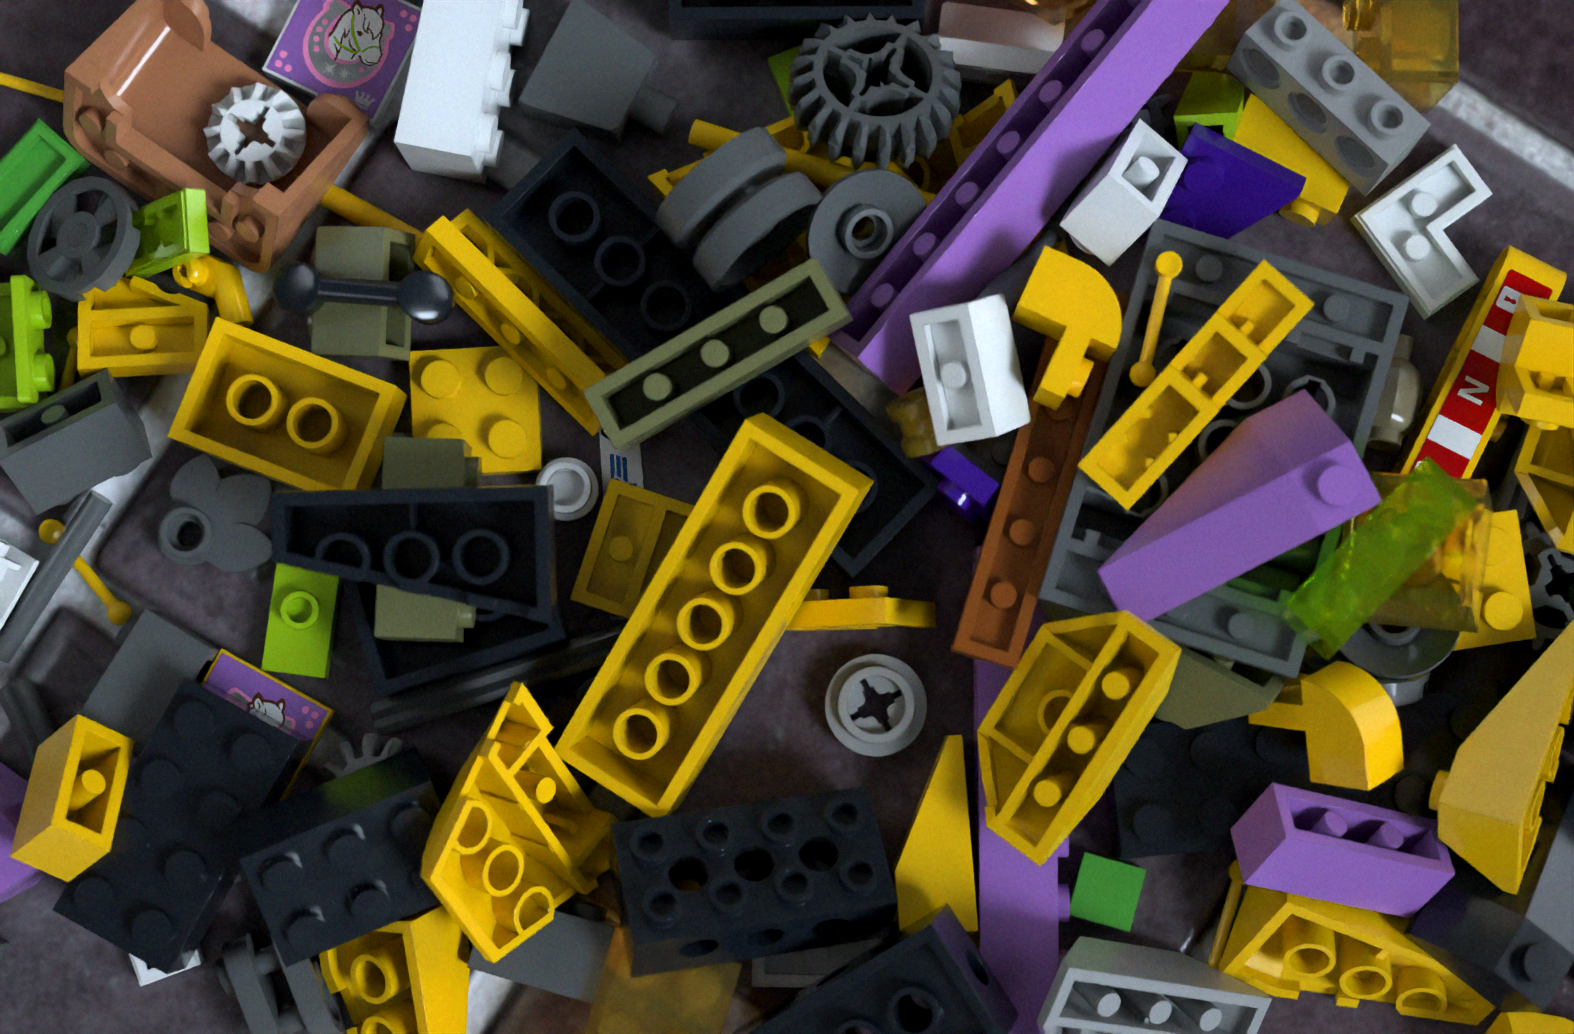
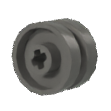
[655,127,823,292]

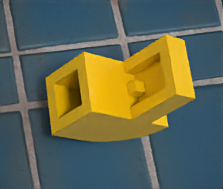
[1011,245,1122,411]
[1496,294,1574,430]
[1248,660,1404,791]

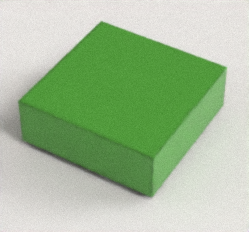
[1070,851,1146,932]

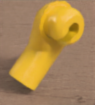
[172,254,254,327]

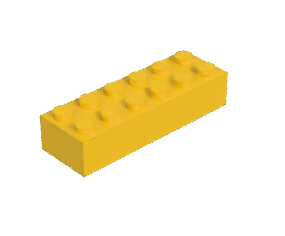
[554,412,874,818]

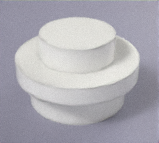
[535,457,599,521]

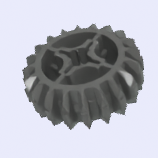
[788,12,962,171]

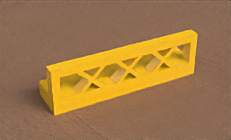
[412,208,628,436]

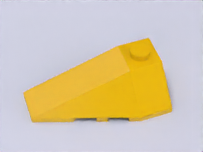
[1429,619,1574,895]
[1219,885,1496,1026]
[319,903,470,1034]

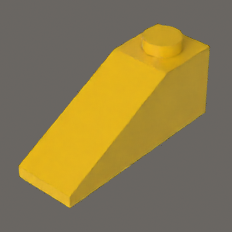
[892,734,978,932]

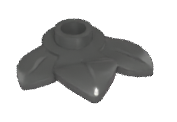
[157,453,273,573]

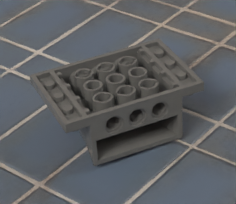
[1036,218,1410,679]

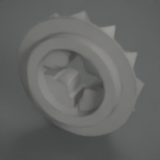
[825,654,927,757]

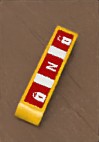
[1371,245,1567,548]

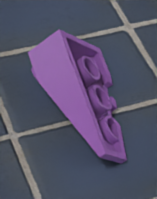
[1096,389,1383,622]

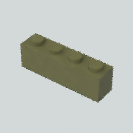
[582,256,854,450]

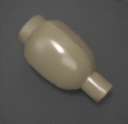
[1366,334,1423,451]

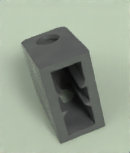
[518,0,680,145]

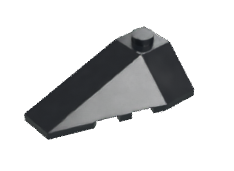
[1403,767,1574,1013]

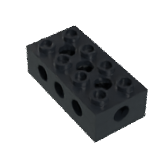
[608,786,898,978]
[732,903,1019,1034]

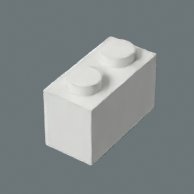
[1059,118,1188,267]

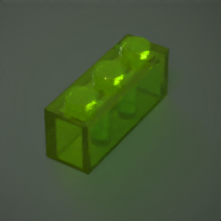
[1277,456,1479,661]

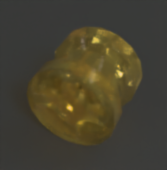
[886,386,951,458]

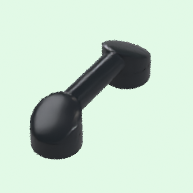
[272,261,455,325]

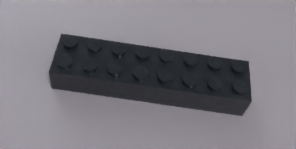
[483,127,941,583]

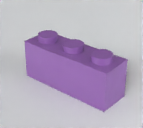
[1230,783,1455,919]

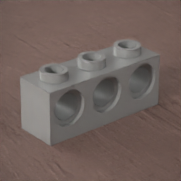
[1226,0,1431,197]

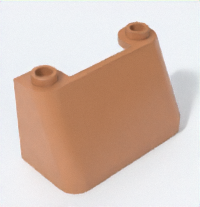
[63,0,370,274]

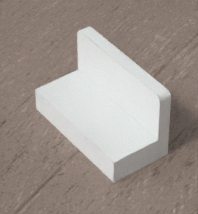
[938,2,1065,89]
[909,293,1031,446]

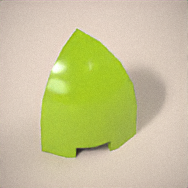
[1173,71,1244,151]

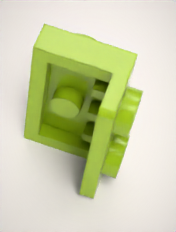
[0,275,56,413]

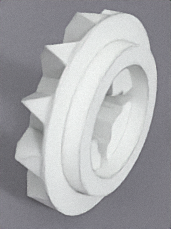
[203,82,307,185]

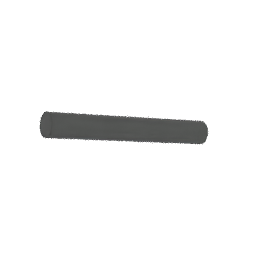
[0,490,113,663]

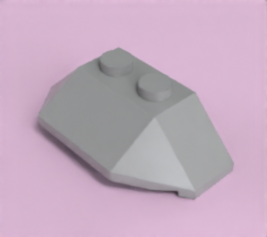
[1037,936,1272,1034]

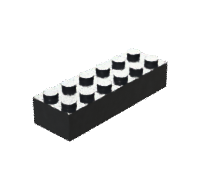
[1105,687,1498,860]

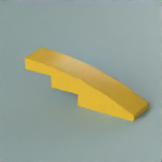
[1077,258,1315,511]

